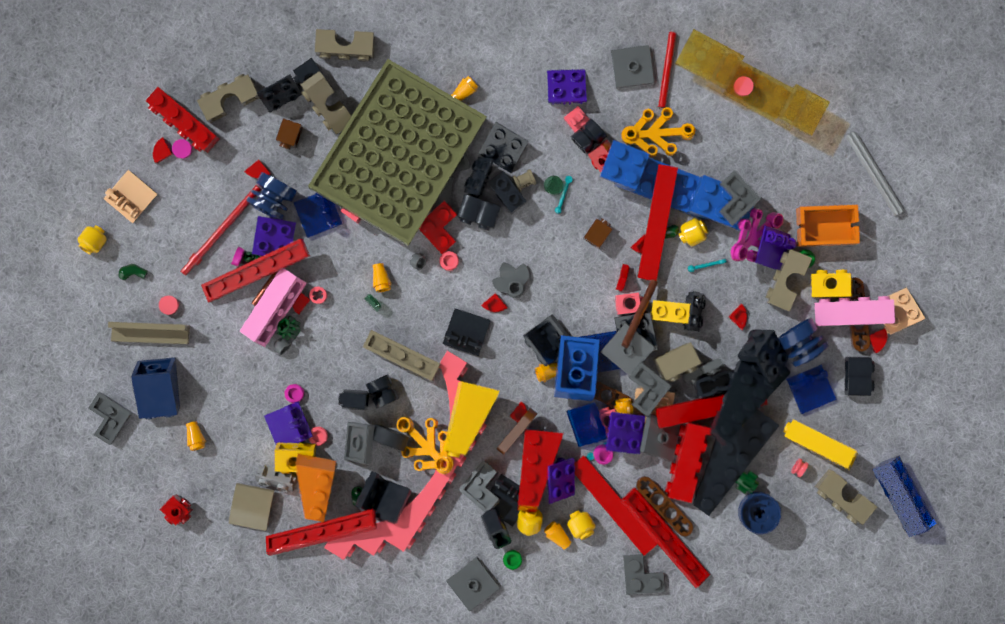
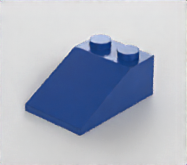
[554,335,599,401]

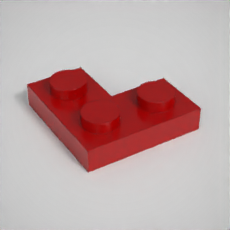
[419,200,457,254]

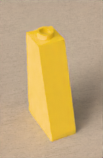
[443,382,499,458]
[783,419,858,471]

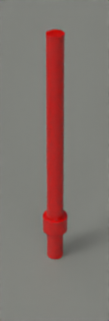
[180,185,261,276]

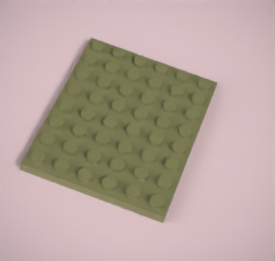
[308,59,487,246]

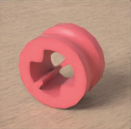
[309,287,327,304]
[791,458,808,478]

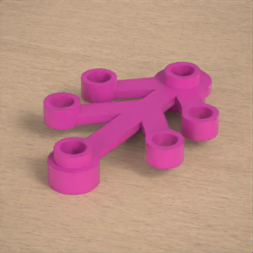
[730,208,783,262]

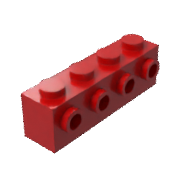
[146,87,220,153]

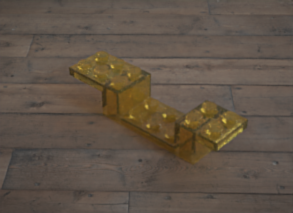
[675,29,830,137]

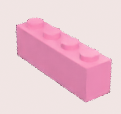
[240,268,307,347]
[815,296,895,326]

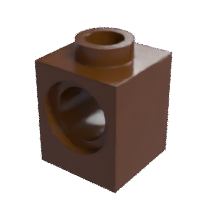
[276,118,303,150]
[583,218,612,249]

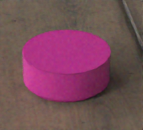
[172,139,192,159]
[231,247,245,267]
[285,384,304,403]
[593,444,613,465]

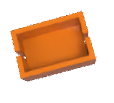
[796,205,860,247]

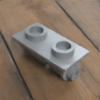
[255,465,296,492]

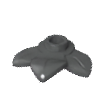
[492,262,529,298]

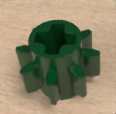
[277,316,301,341]
[735,470,759,494]

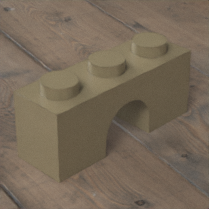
[315,29,375,61]
[300,71,351,134]
[197,74,259,123]
[765,249,812,312]
[814,469,877,525]

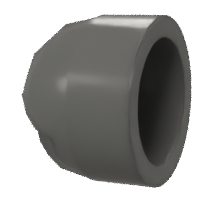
[409,253,426,270]
[274,338,291,355]

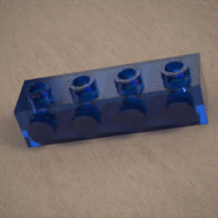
[872,456,936,537]

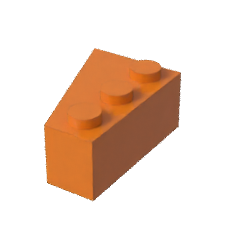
[296,454,336,522]

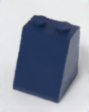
[131,357,180,420]

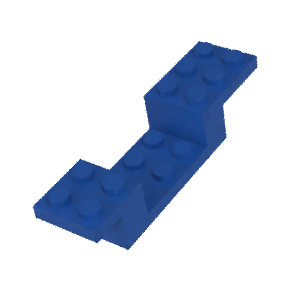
[599,140,754,231]

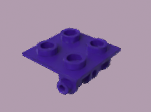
[547,69,587,105]
[252,216,296,256]
[755,226,797,270]
[264,401,313,445]
[605,412,645,454]
[548,457,575,504]

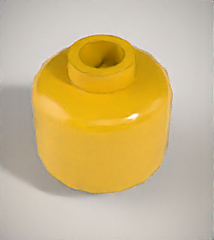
[679,218,709,247]
[77,225,107,255]
[517,510,543,536]
[567,510,596,540]

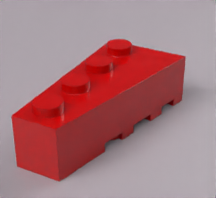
[665,422,711,503]
[518,429,564,512]

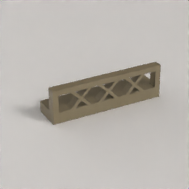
[108,322,190,344]
[363,330,441,381]

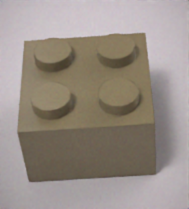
[652,342,701,382]

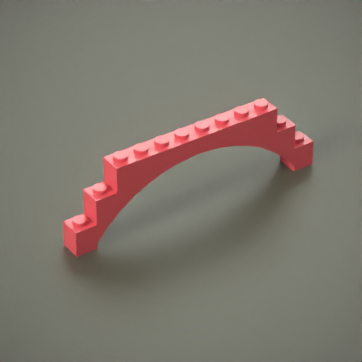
[324,350,487,560]

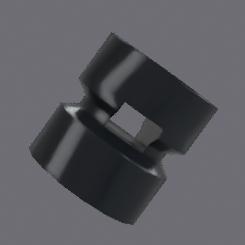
[570,119,607,155]
[365,374,399,409]

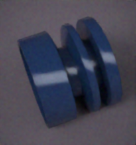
[246,172,297,220]
[778,318,829,367]
[738,492,781,534]

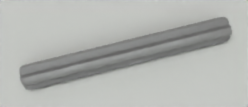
[846,131,904,216]

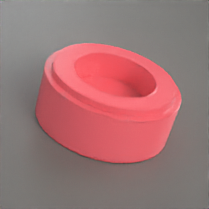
[733,76,754,97]
[440,251,459,271]
[159,296,179,315]
[309,426,328,446]

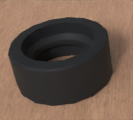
[373,424,409,451]

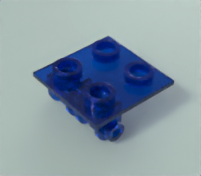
[293,192,343,238]
[786,364,837,415]

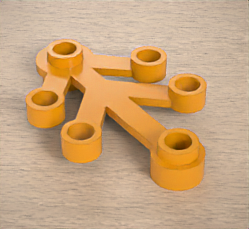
[621,107,696,158]
[397,417,454,474]

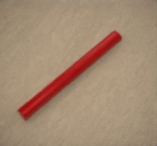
[658,32,676,108]

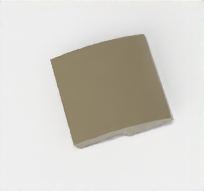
[229,483,274,531]

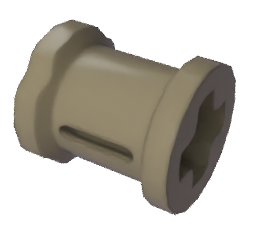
[512,169,537,192]

